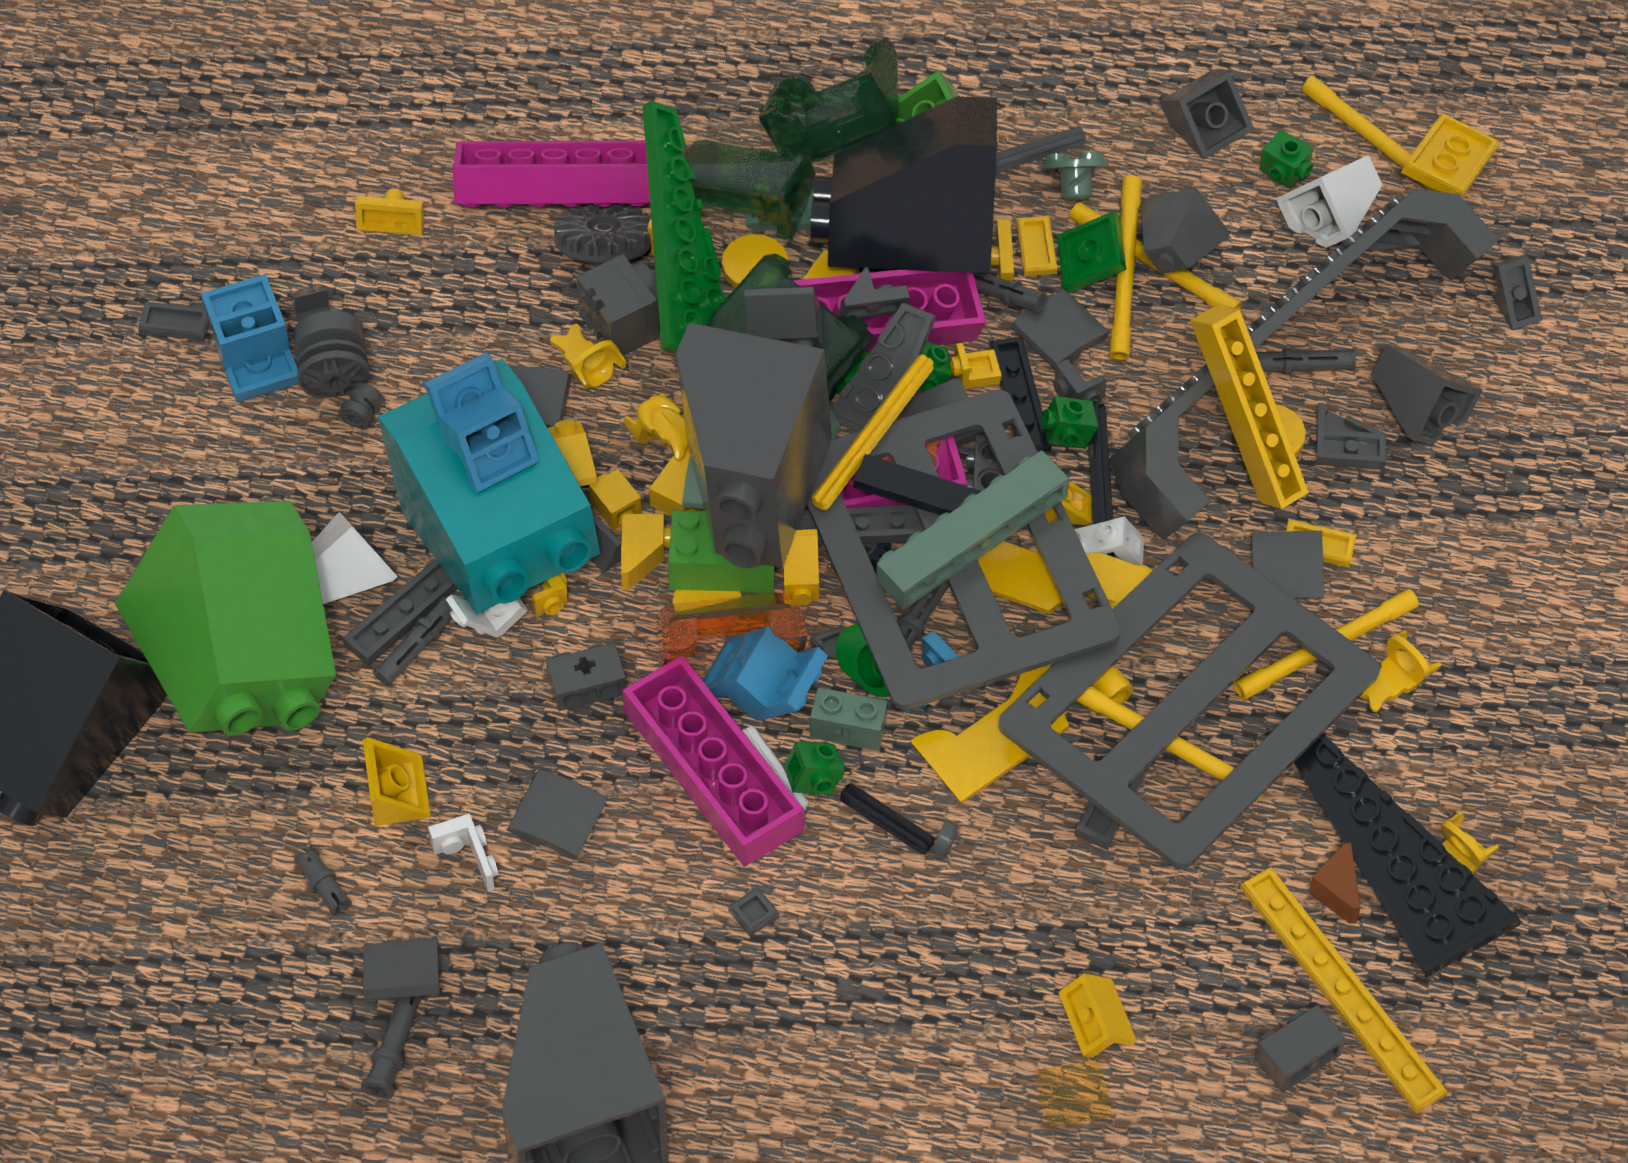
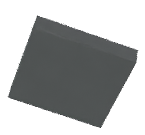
[363,938,439,1000]

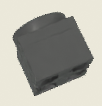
[576,254,660,356]

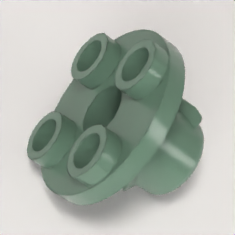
[1042,152,1109,201]

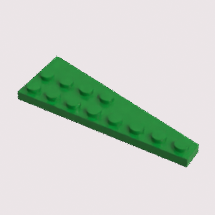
[643,100,737,354]

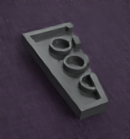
[830,303,937,432]

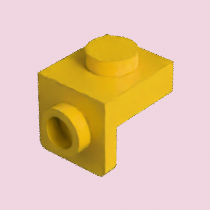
[950,343,1002,389]
[532,573,568,617]

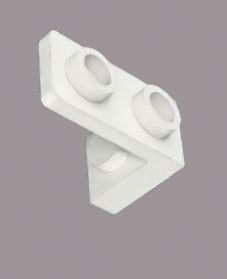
[1074,516,1144,565]
[446,594,529,638]
[428,813,499,892]

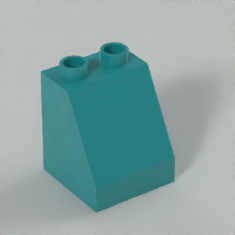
[378,358,601,614]

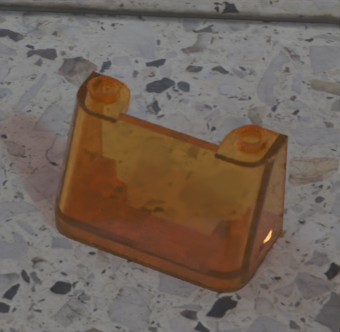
[656,592,807,667]

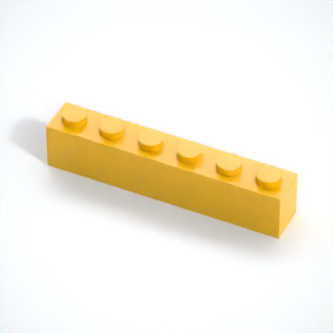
[1190,304,1309,509]

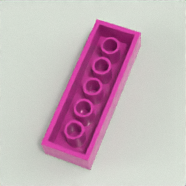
[453,140,650,208]
[776,269,986,357]
[622,655,804,867]

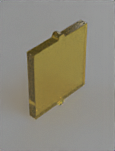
[1035,1059,1113,1128]

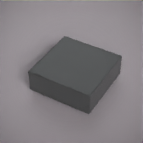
[728,887,780,937]

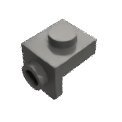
[1053,359,1106,404]

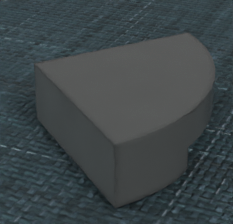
[810,626,844,660]

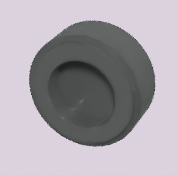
[933,819,959,857]

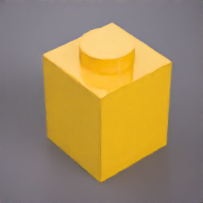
[589,469,642,531]

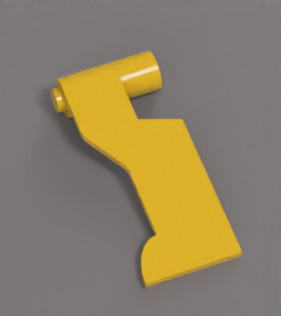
[977,541,1152,614]
[910,663,1134,803]

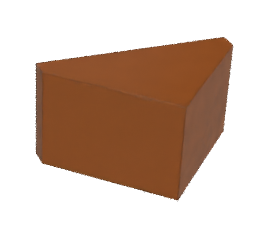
[1309,843,1361,924]

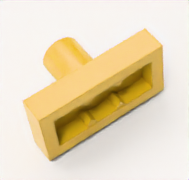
[355,189,424,235]
[991,219,1014,281]

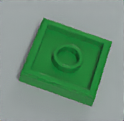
[1057,211,1126,292]

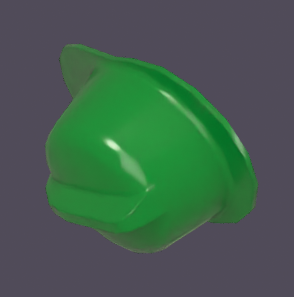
[836,624,889,697]

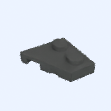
[1316,403,1386,470]

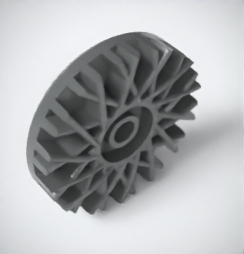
[554,203,652,264]

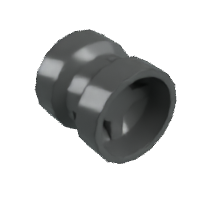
[338,382,384,430]

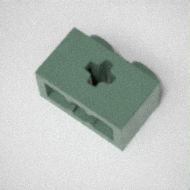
[810,687,888,751]

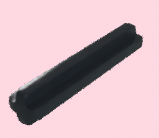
[840,783,935,855]

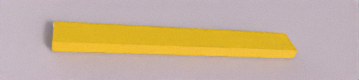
[1240,867,1447,1114]

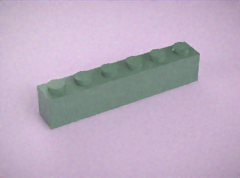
[877,450,1069,610]

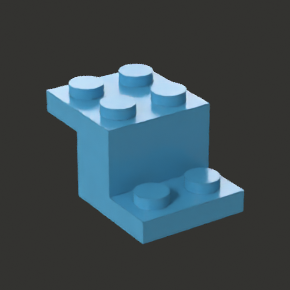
[201,274,299,403]
[424,352,540,493]
[703,626,828,721]

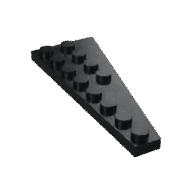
[1294,734,1521,978]

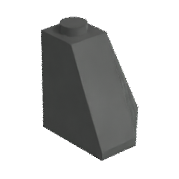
[1141,188,1230,274]
[1371,344,1483,445]

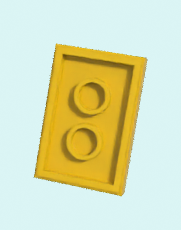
[1401,113,1500,198]

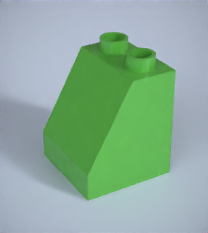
[115,501,336,736]

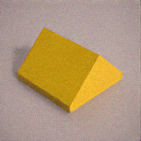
[363,737,431,826]

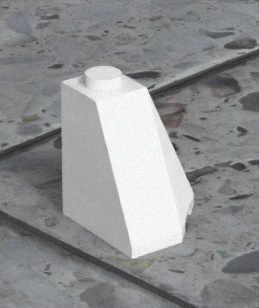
[1275,155,1382,248]
[312,512,398,604]

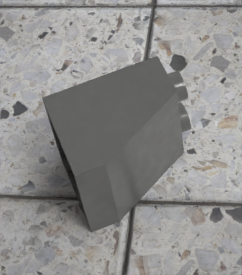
[676,323,832,568]
[502,942,669,1163]

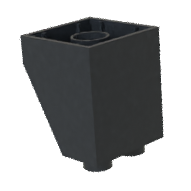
[810,96,997,273]
[0,590,167,826]

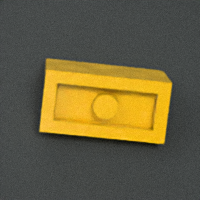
[1058,973,1137,1058]

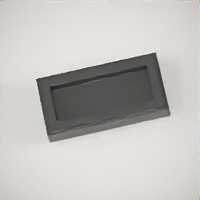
[138,301,210,341]

